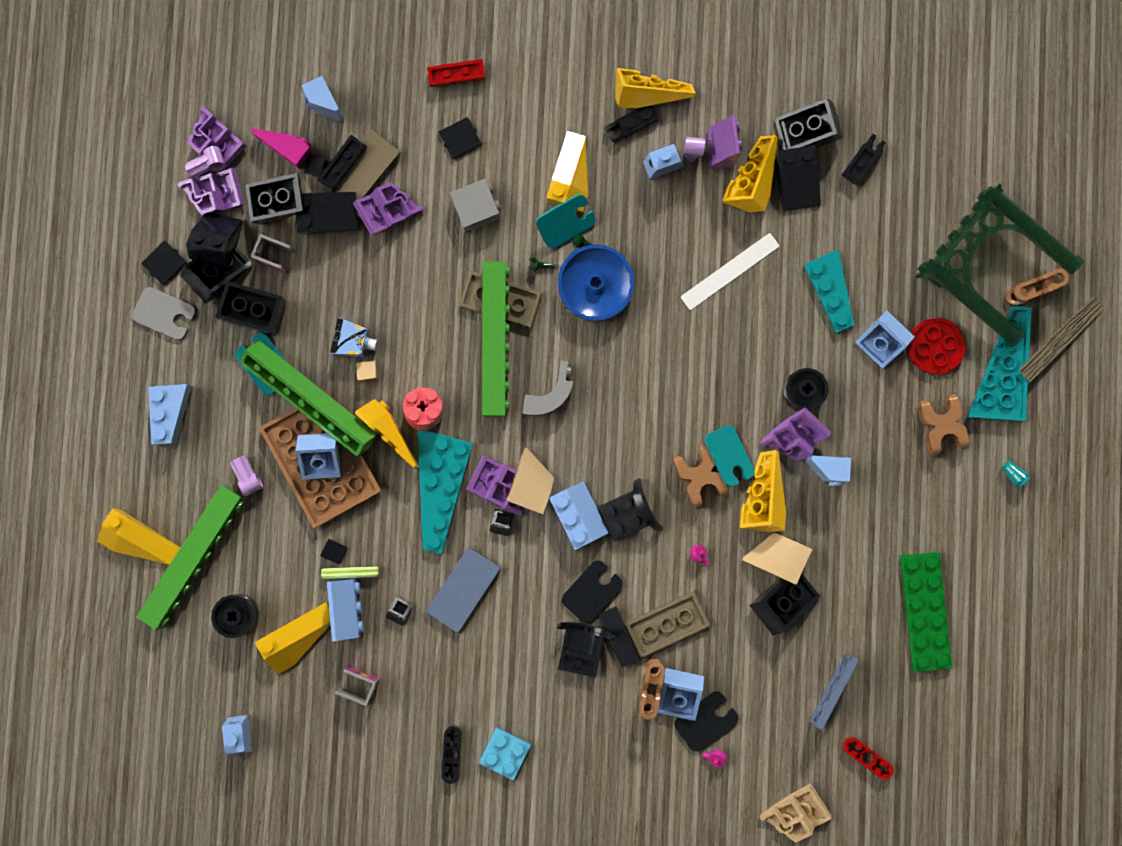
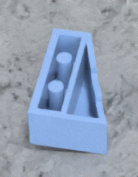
[148,384,193,446]

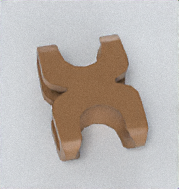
[1005,269,1069,306]
[918,394,969,456]
[673,443,729,509]
[638,659,665,720]

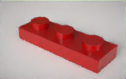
[427,59,486,88]

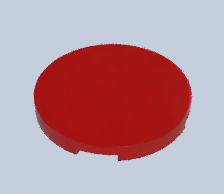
[907,318,966,375]

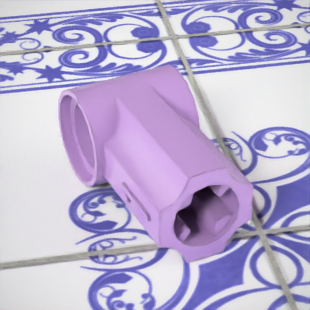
[684,136,706,162]
[185,146,225,178]
[230,455,263,497]

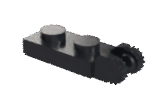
[604,105,659,142]
[841,134,886,186]

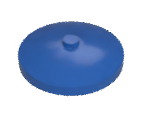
[558,245,634,321]

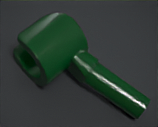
[571,235,594,248]
[528,258,556,271]

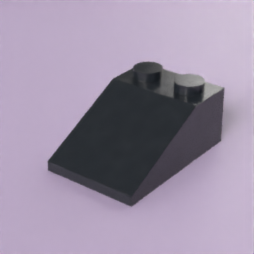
[774,98,843,150]
[775,145,821,211]
[245,173,304,225]
[296,192,359,235]
[186,214,243,266]
[180,245,252,304]
[749,573,820,636]

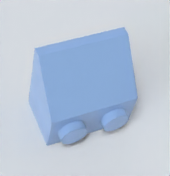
[301,76,344,122]
[855,310,915,369]
[296,434,341,480]
[805,456,851,486]
[658,668,704,721]

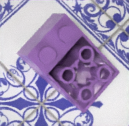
[706,115,742,170]

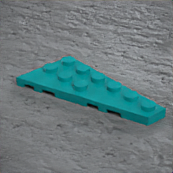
[966,306,1031,422]
[417,430,473,554]

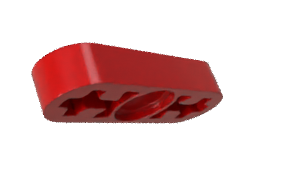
[842,737,893,779]

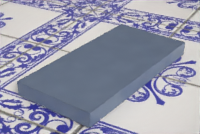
[426,547,500,633]
[809,653,859,730]

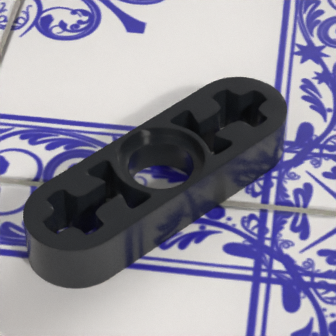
[442,725,462,784]

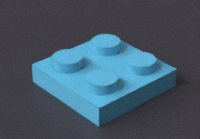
[479,727,531,781]

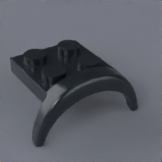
[598,478,663,541]
[557,622,615,677]

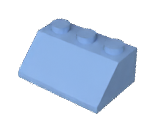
[549,481,609,550]
[327,579,364,642]

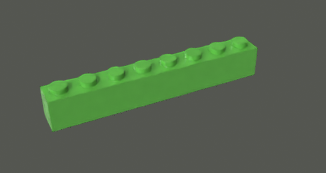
[482,261,509,416]
[240,341,377,457]
[136,485,244,630]

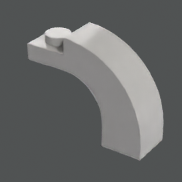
[522,361,573,417]

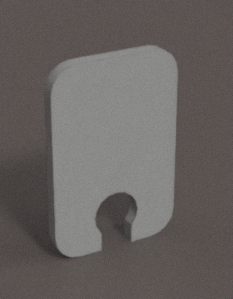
[132,287,196,340]

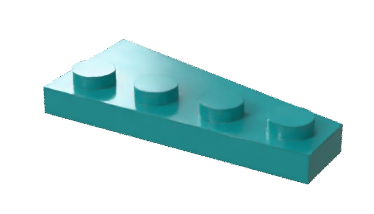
[803,249,854,334]

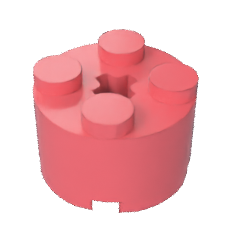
[403,388,443,431]

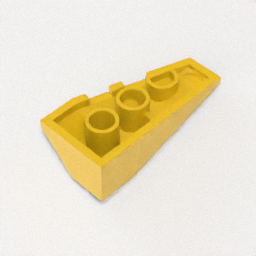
[615,68,696,109]
[547,131,588,213]
[722,135,778,212]
[355,399,419,470]
[740,450,786,532]
[97,508,181,565]
[255,602,331,675]

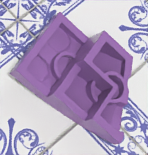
[188,106,246,172]
[178,168,245,215]
[353,182,424,236]
[759,408,831,462]
[466,455,522,516]

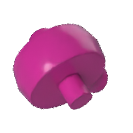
[690,545,710,566]
[703,749,727,768]

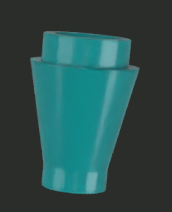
[1001,460,1030,489]

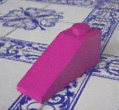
[251,128,313,169]

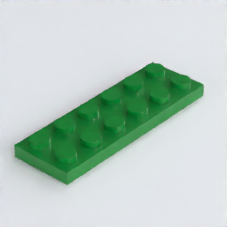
[899,552,952,672]

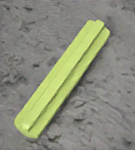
[321,567,379,579]

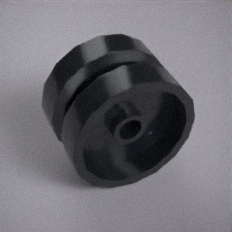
[782,368,829,411]
[211,594,260,638]

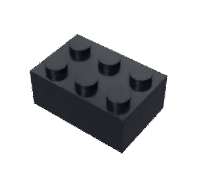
[215,281,286,336]

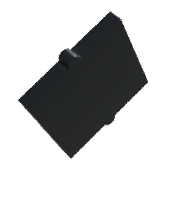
[438,117,482,159]
[141,240,187,285]

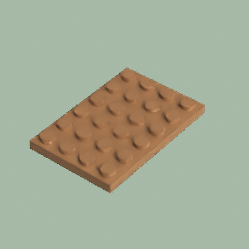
[259,391,382,529]

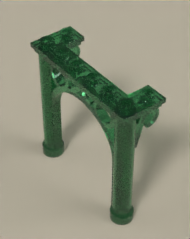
[915,183,1084,347]

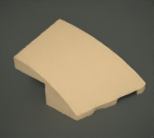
[506,448,554,514]
[742,533,812,585]
[760,784,832,842]

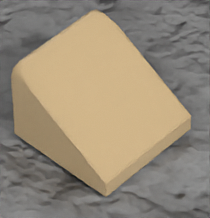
[356,361,378,382]

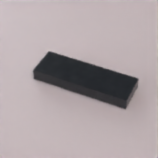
[317,135,367,192]
[598,606,640,668]

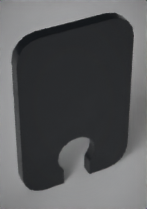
[562,560,623,623]
[674,691,738,752]

